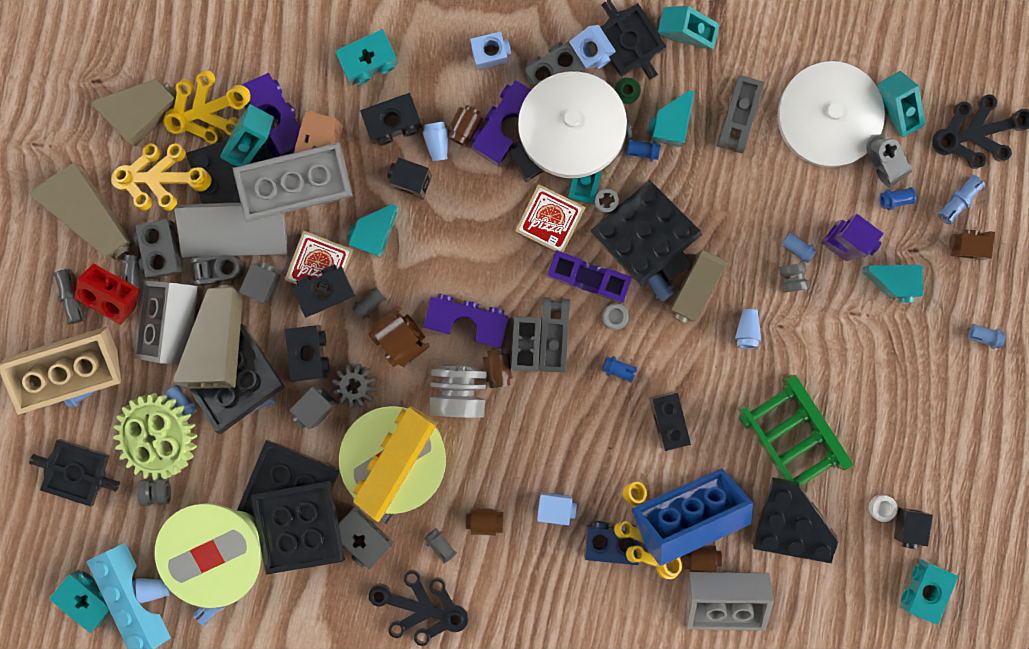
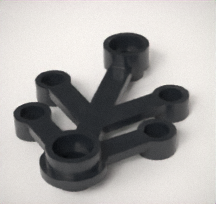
[932,94,1029,169]
[369,570,469,646]

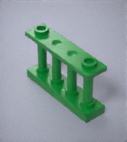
[738,374,854,486]

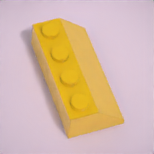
[353,406,439,522]

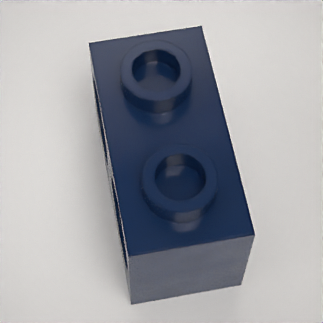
[584,521,641,565]

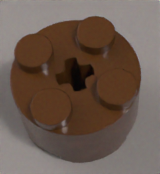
[368,305,430,367]

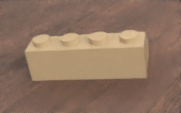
[0,326,121,415]

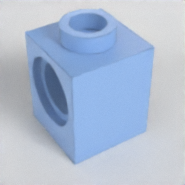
[569,25,616,69]
[470,32,511,70]
[537,492,577,525]

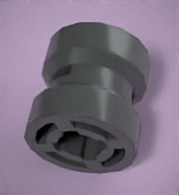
[779,263,810,293]
[137,478,171,506]

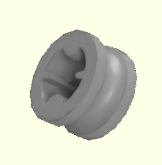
[594,189,619,214]

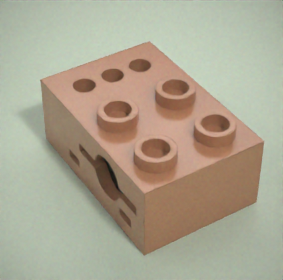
[294,110,344,153]

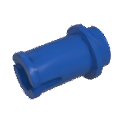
[627,139,661,162]
[879,187,916,211]
[602,356,637,382]

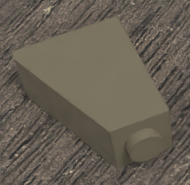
[91,79,177,146]
[668,250,727,324]

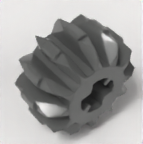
[332,363,378,408]

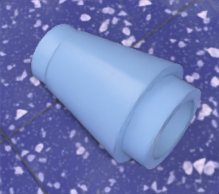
[422,122,448,161]
[735,309,761,349]
[132,578,170,604]

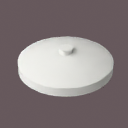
[777,61,885,168]
[518,72,627,178]

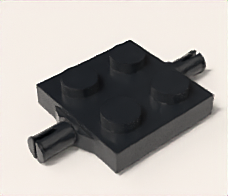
[600,0,666,81]
[29,439,120,507]

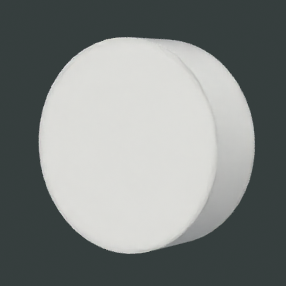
[869,495,898,522]

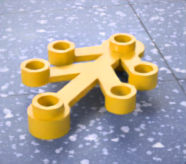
[163,70,250,144]
[111,143,211,211]
[614,482,682,580]

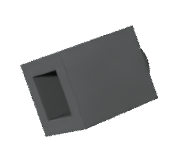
[239,261,281,304]

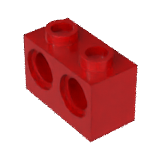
[74,263,140,325]

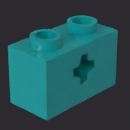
[335,29,399,85]
[49,570,110,633]

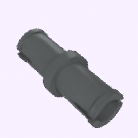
[54,269,85,324]

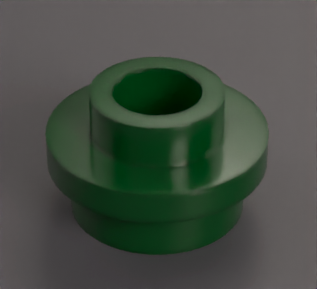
[614,77,641,104]

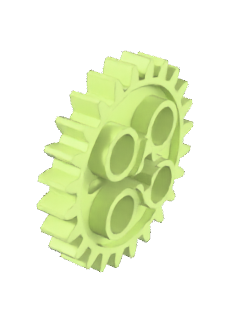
[113,393,197,480]

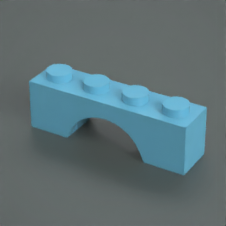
[86,542,171,649]

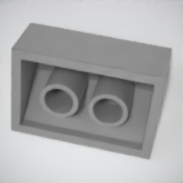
[133,280,198,365]
[686,572,774,631]

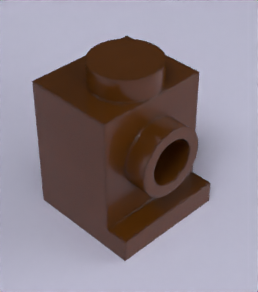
[949,230,995,260]

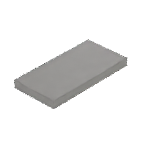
[233,142,353,222]
[174,203,288,258]

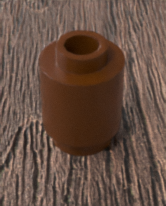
[448,105,482,147]
[483,349,512,388]
[466,508,504,536]
[683,545,722,572]

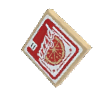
[515,184,586,252]
[285,231,353,296]

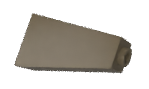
[29,163,135,259]
[174,285,243,389]

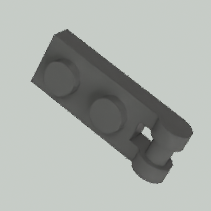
[717,75,764,154]
[539,297,570,373]

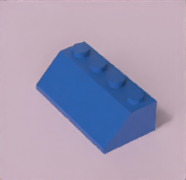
[632,468,753,566]

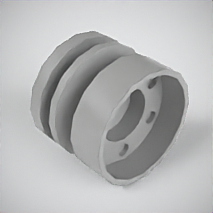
[429,365,487,418]

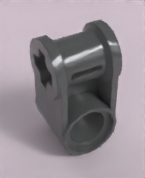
[866,134,912,187]
[190,255,244,286]

